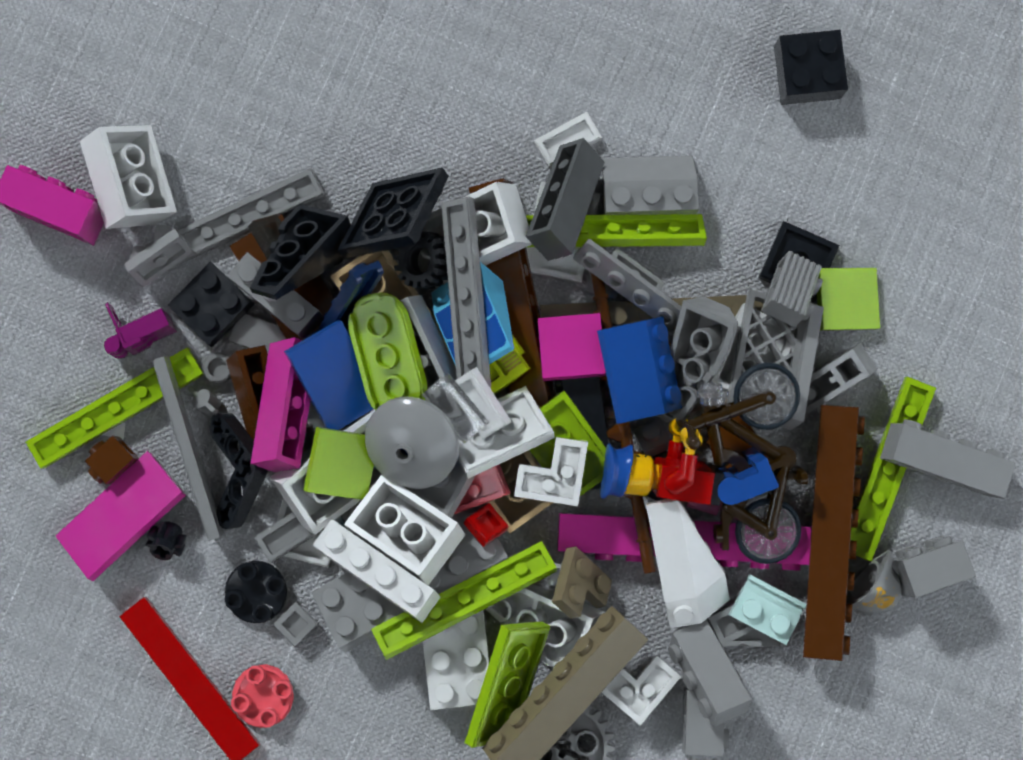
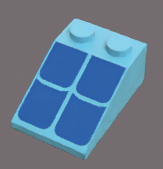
[431,262,514,366]

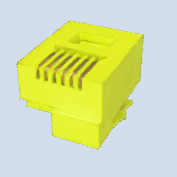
[489,335,530,395]

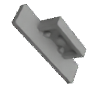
[573,239,681,330]

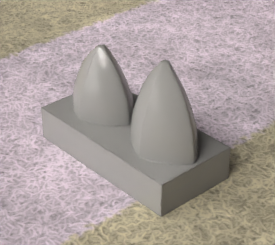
[124,224,194,287]

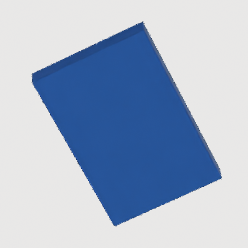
[284,320,374,430]

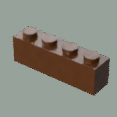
[226,345,276,477]

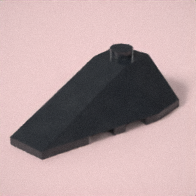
[250,204,351,300]

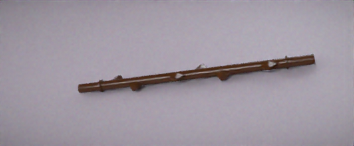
[590,272,656,574]

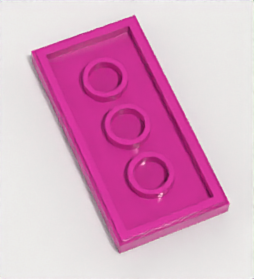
[56,451,186,581]

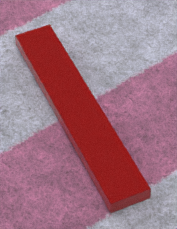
[119,597,260,760]

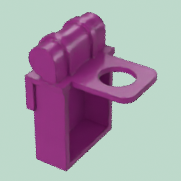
[104,302,177,359]

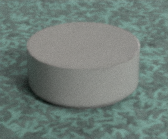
[202,352,231,384]

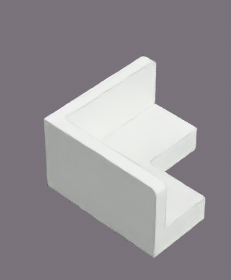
[514,437,588,506]
[602,655,681,726]

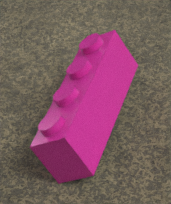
[250,337,310,472]

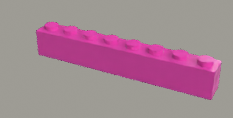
[557,513,811,571]

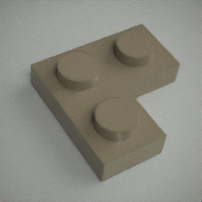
[552,546,612,619]

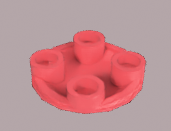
[231,664,294,728]

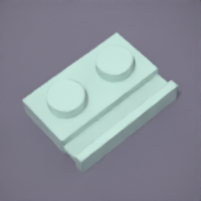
[729,575,807,645]

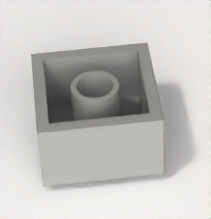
[892,536,976,598]

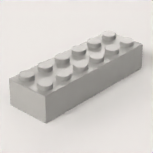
[311,505,509,652]

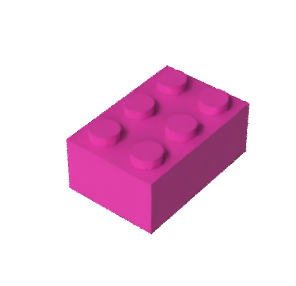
[0,164,104,246]

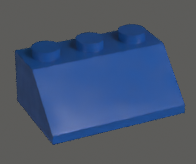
[597,316,682,424]

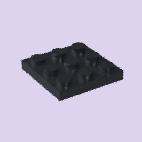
[338,167,449,258]

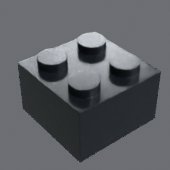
[774,30,848,105]

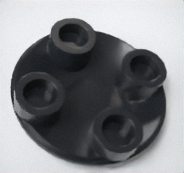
[224,561,287,623]

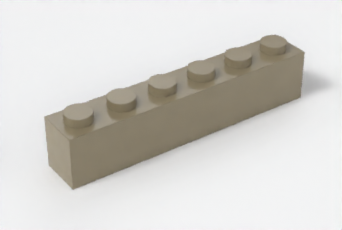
[482,606,649,760]

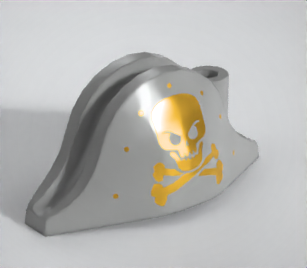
[846,549,901,616]

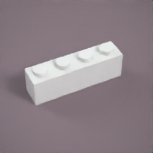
[313,519,440,623]

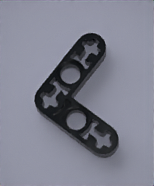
[209,413,268,529]

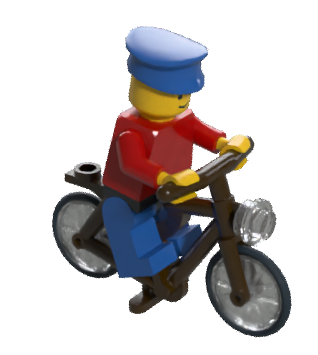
[600,362,808,564]

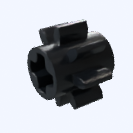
[146,521,187,560]

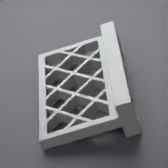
[726,289,824,430]

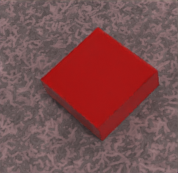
[463,503,509,547]

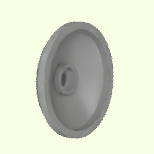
[365,397,459,489]

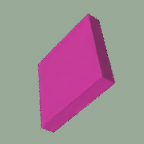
[538,313,606,381]

